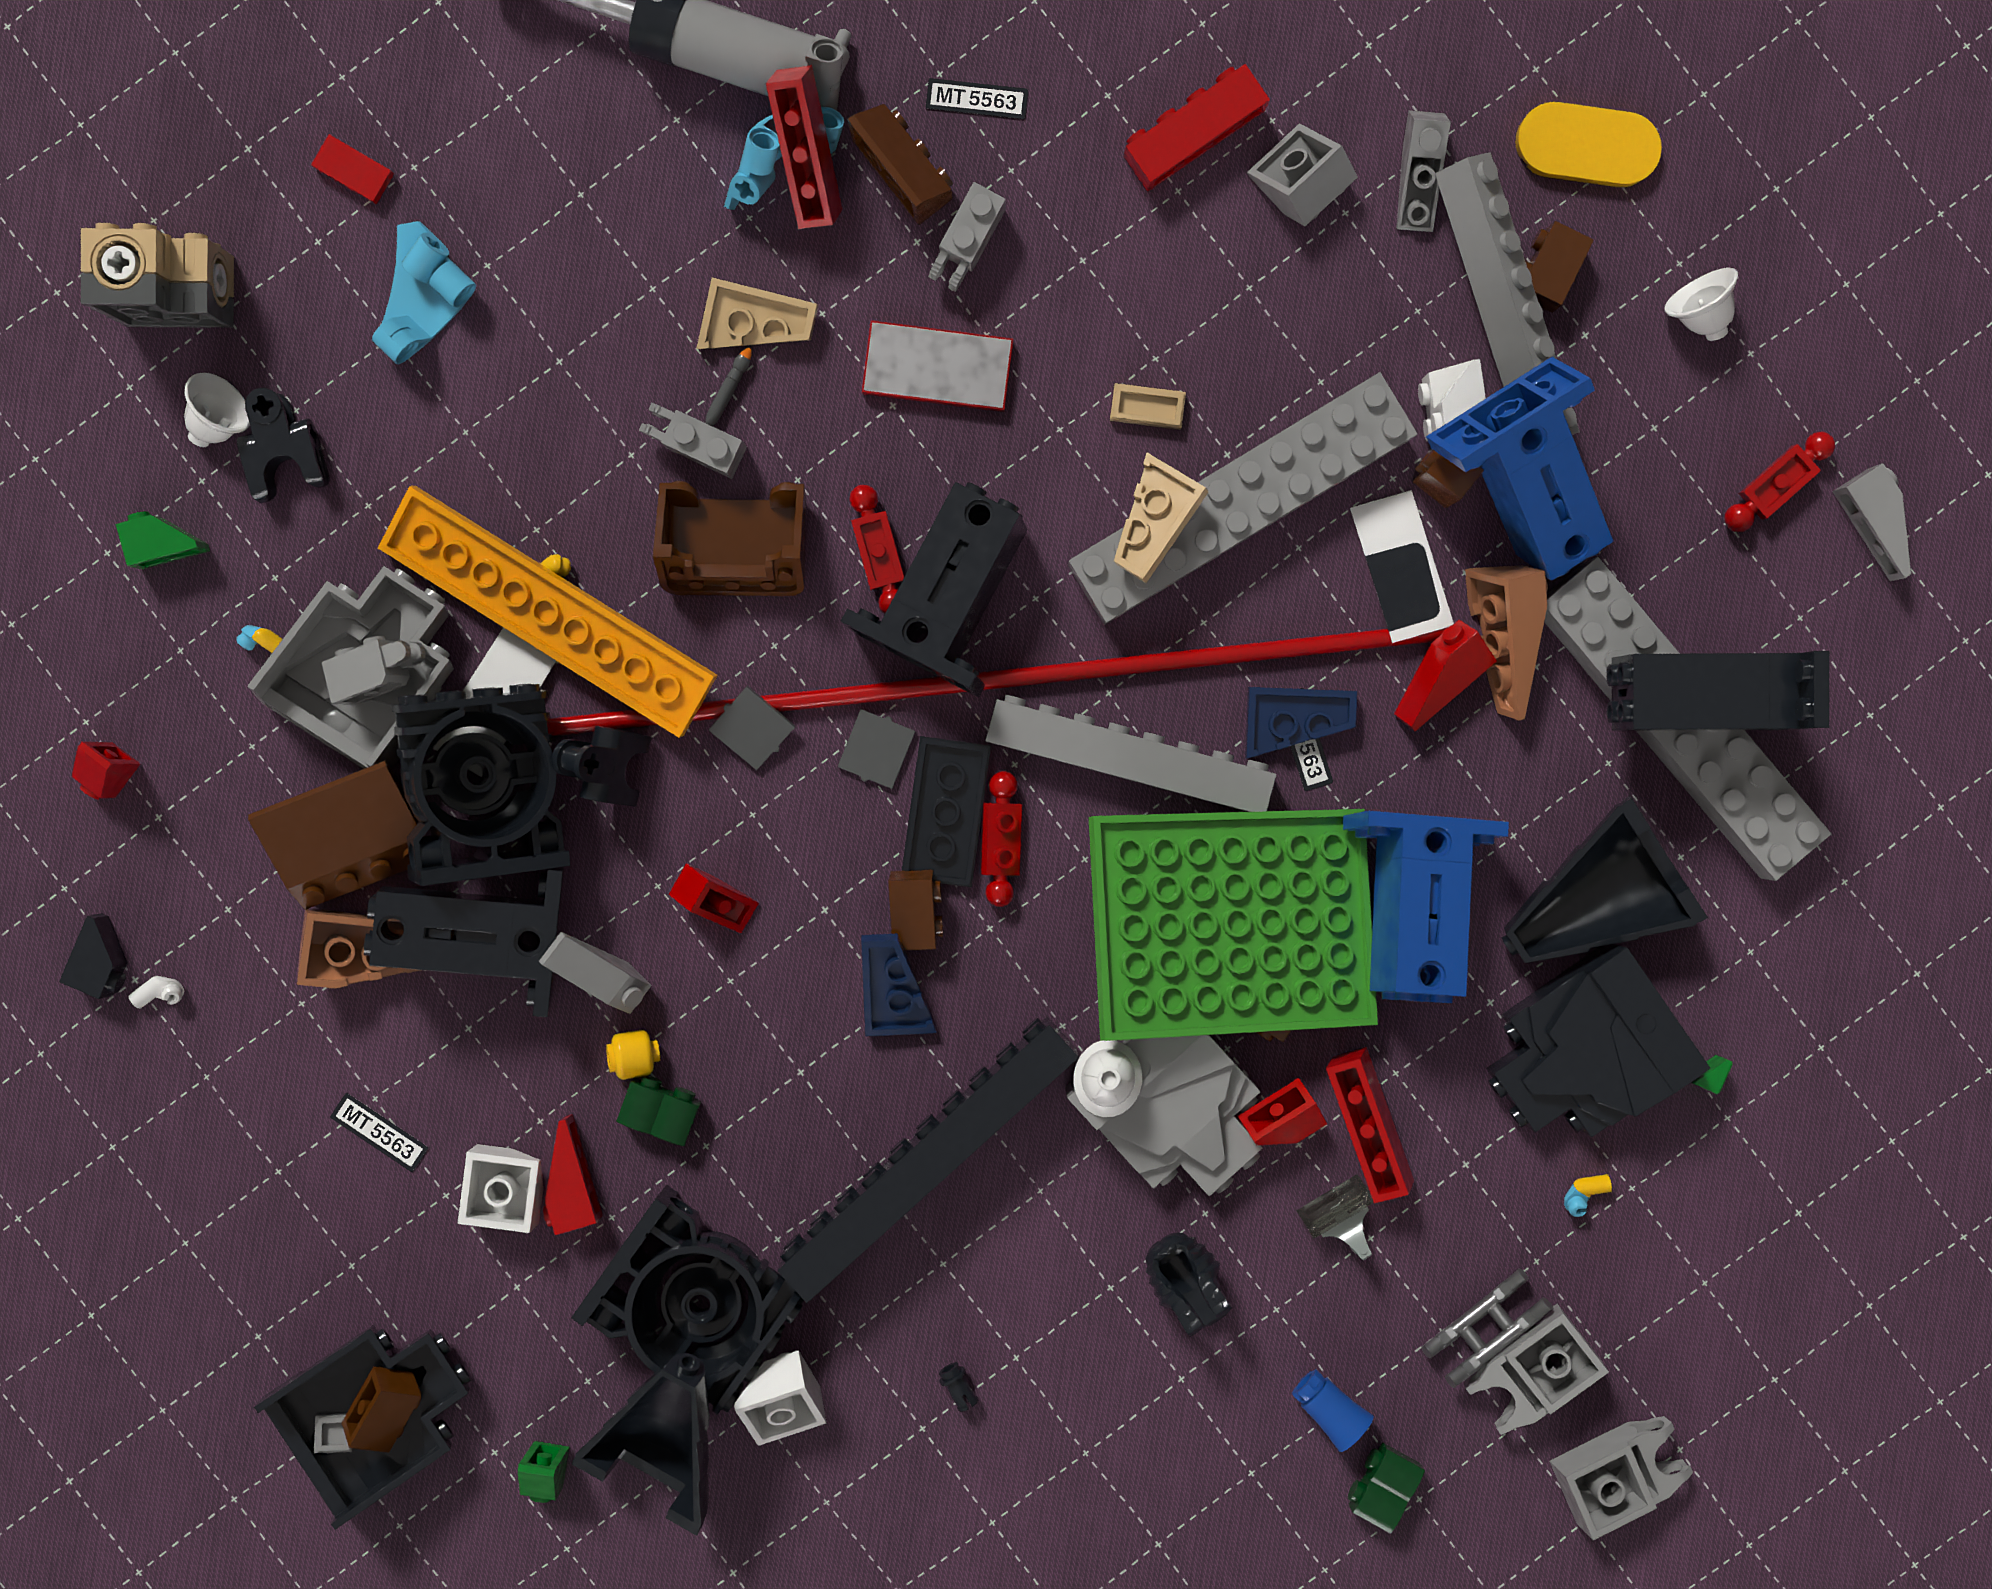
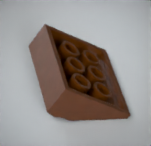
[248,761,431,910]

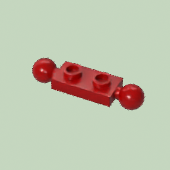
[1724,431,1835,532]
[850,484,904,614]
[981,771,1022,907]

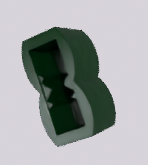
[616,1075,701,1146]
[1348,1442,1425,1534]

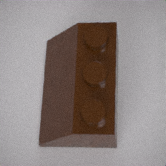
[848,104,953,225]

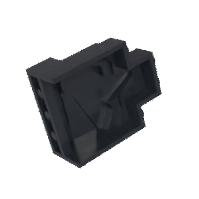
[1486,944,1711,1137]
[254,1325,471,1530]

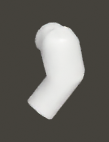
[129,976,184,1009]

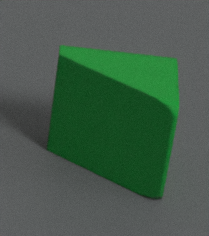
[1691,1055,1733,1095]

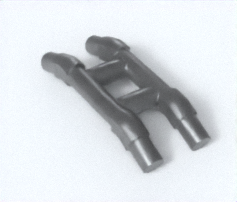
[1421,1268,1553,1388]

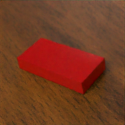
[311,134,394,205]

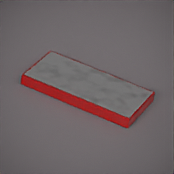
[862,321,1013,412]

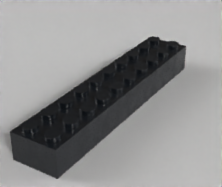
[777,1016,1079,1303]

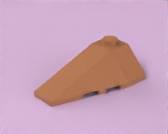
[1465,565,1548,720]
[297,908,421,988]

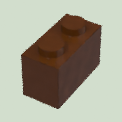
[1525,221,1594,313]
[1412,450,1484,508]
[888,870,944,950]
[342,1366,421,1453]

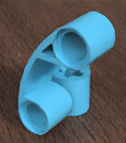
[724,107,844,210]
[372,221,476,364]

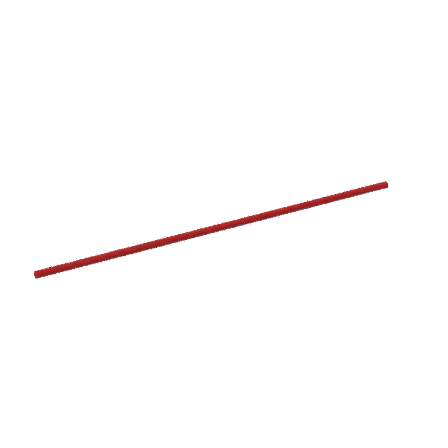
[547,628,1446,736]

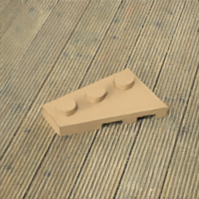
[696,278,819,349]
[1114,453,1208,583]

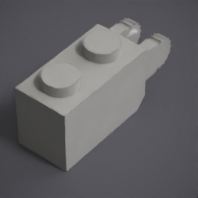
[928,182,1006,292]
[639,402,747,479]
[322,636,426,705]

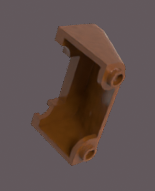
[653,481,806,596]

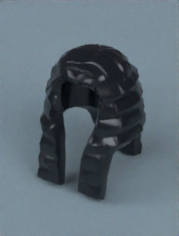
[1145,1232,1233,1337]

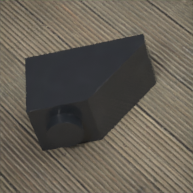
[59,913,128,999]

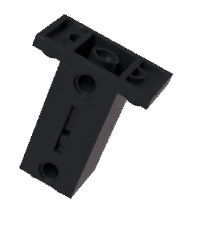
[841,482,1028,698]
[1606,651,1829,731]
[364,867,564,1017]

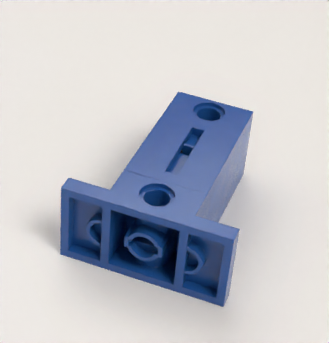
[1426,357,1613,581]
[1343,811,1509,1003]

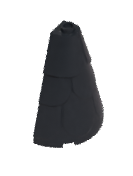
[1501,796,1708,963]
[572,1353,710,1536]

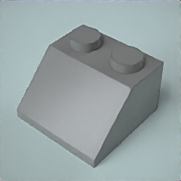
[1247,123,1358,226]

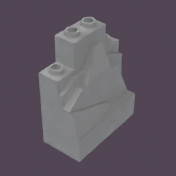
[247,566,454,769]
[1065,1035,1263,1196]

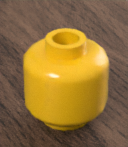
[606,1030,660,1080]

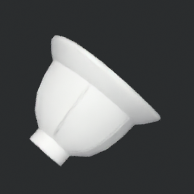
[1665,268,1738,341]
[184,373,250,447]
[1074,1040,1142,1117]

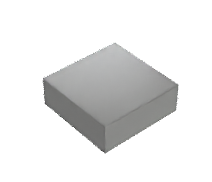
[314,1413,353,1453]

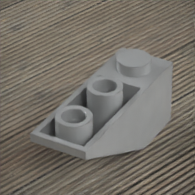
[1396,111,1451,232]

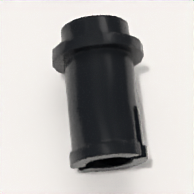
[939,1362,979,1412]

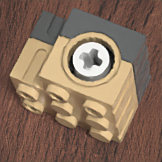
[81,223,234,328]

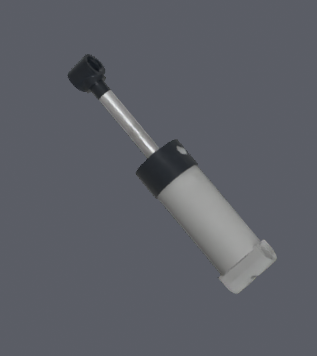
[558,0,852,110]

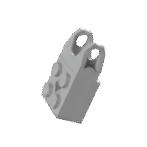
[1464,1303,1609,1435]
[1549,1416,1693,1540]

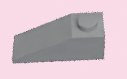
[1832,463,1911,581]
[539,932,652,1014]

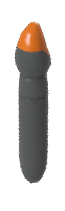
[705,348,752,426]

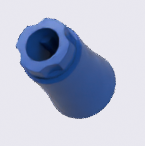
[1292,1369,1374,1452]

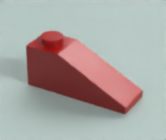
[1394,620,1497,732]
[543,1114,603,1235]

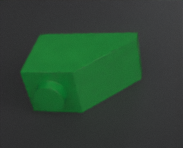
[116,511,210,569]
[518,1441,569,1503]

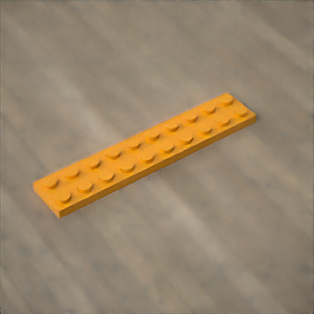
[378,486,718,738]

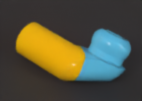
[236,625,283,653]
[1564,1174,1612,1217]

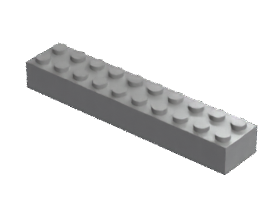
[1067,372,1417,625]
[1544,557,1831,881]

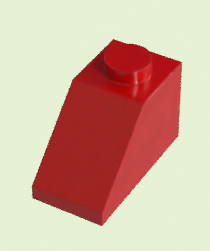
[71,742,140,800]
[668,863,759,933]
[1238,1078,1327,1145]

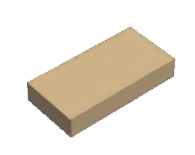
[1110,383,1186,430]

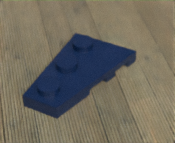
[1245,687,1357,759]
[861,933,937,1036]

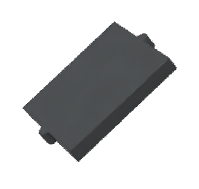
[709,685,795,770]
[838,709,916,789]

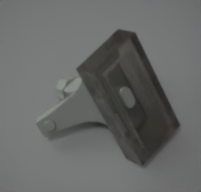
[1296,1174,1374,1260]

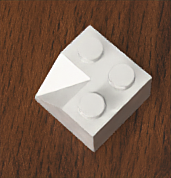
[1418,359,1486,450]
[458,1144,543,1233]
[734,1350,826,1446]

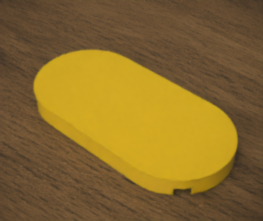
[1515,102,1662,187]

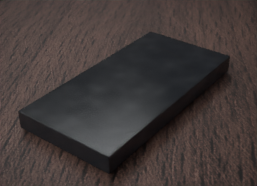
[902,736,991,887]

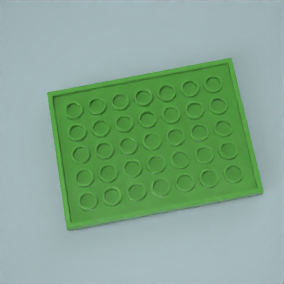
[1089,809,1378,1041]

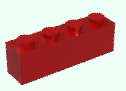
[1124,64,1270,192]
[765,65,843,229]
[1326,1047,1414,1203]

